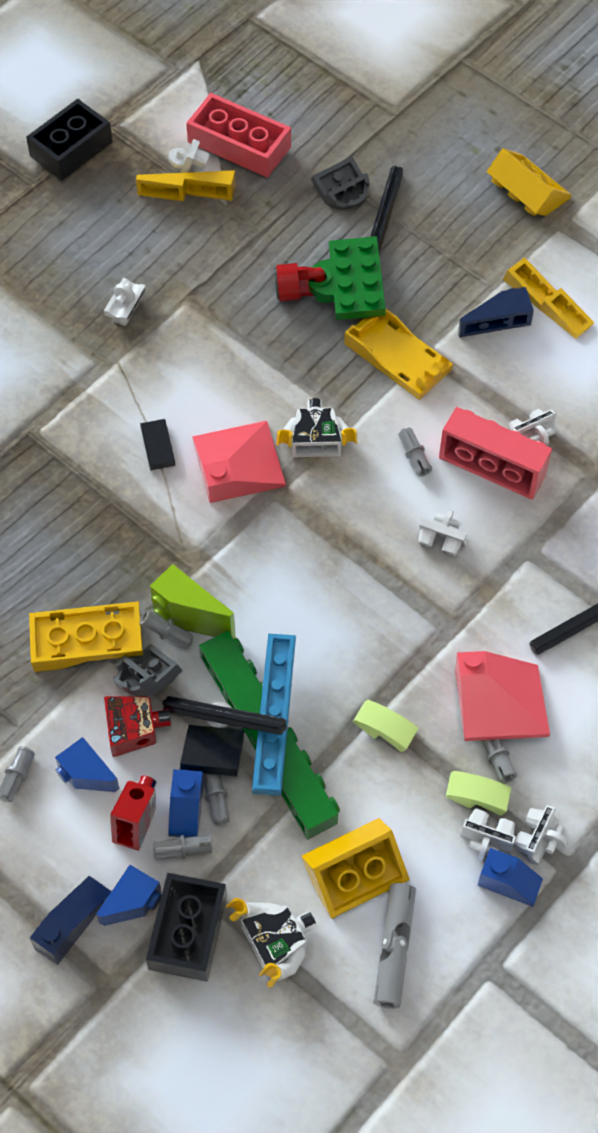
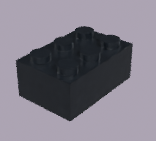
[26,98,113,181]
[146,873,227,982]

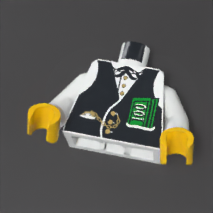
[276,398,358,457]
[226,898,317,988]

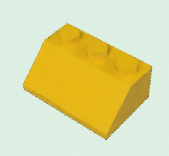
[486,148,572,216]
[301,818,410,919]

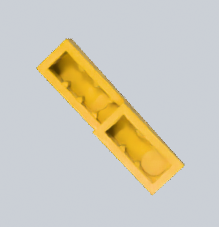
[136,170,236,202]
[503,257,594,339]

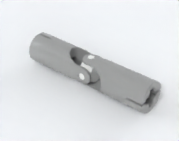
[373,883,416,1009]

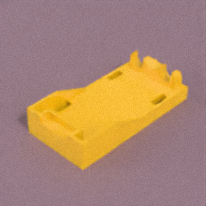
[344,309,453,400]
[29,601,143,672]

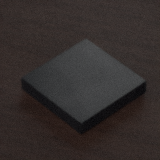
[180,725,245,777]

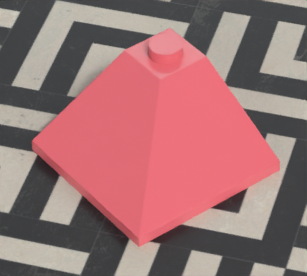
[192,421,286,503]
[455,651,550,741]

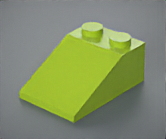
[150,564,236,639]

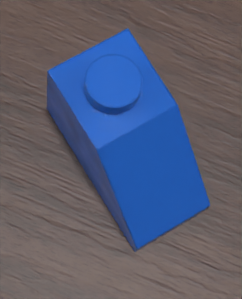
[55,737,120,792]
[168,769,204,838]
[477,848,543,907]
[96,865,162,926]

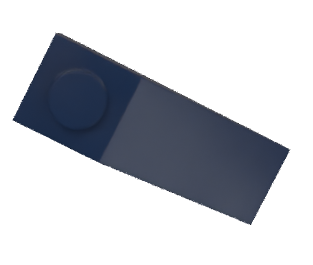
[458,287,534,338]
[30,876,111,965]

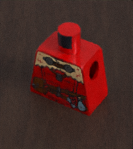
[104,696,171,757]
[110,775,156,851]

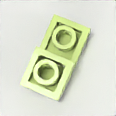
[352,699,419,752]
[446,771,511,816]

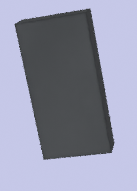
[140,419,176,471]

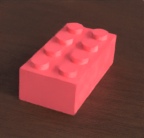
[186,93,291,178]
[439,406,552,500]

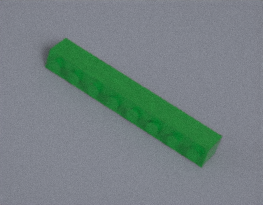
[199,631,340,840]

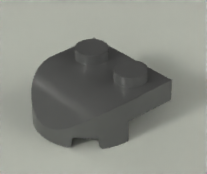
[311,156,370,209]
[113,644,182,697]

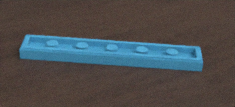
[252,633,296,796]

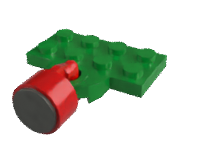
[274,236,386,320]

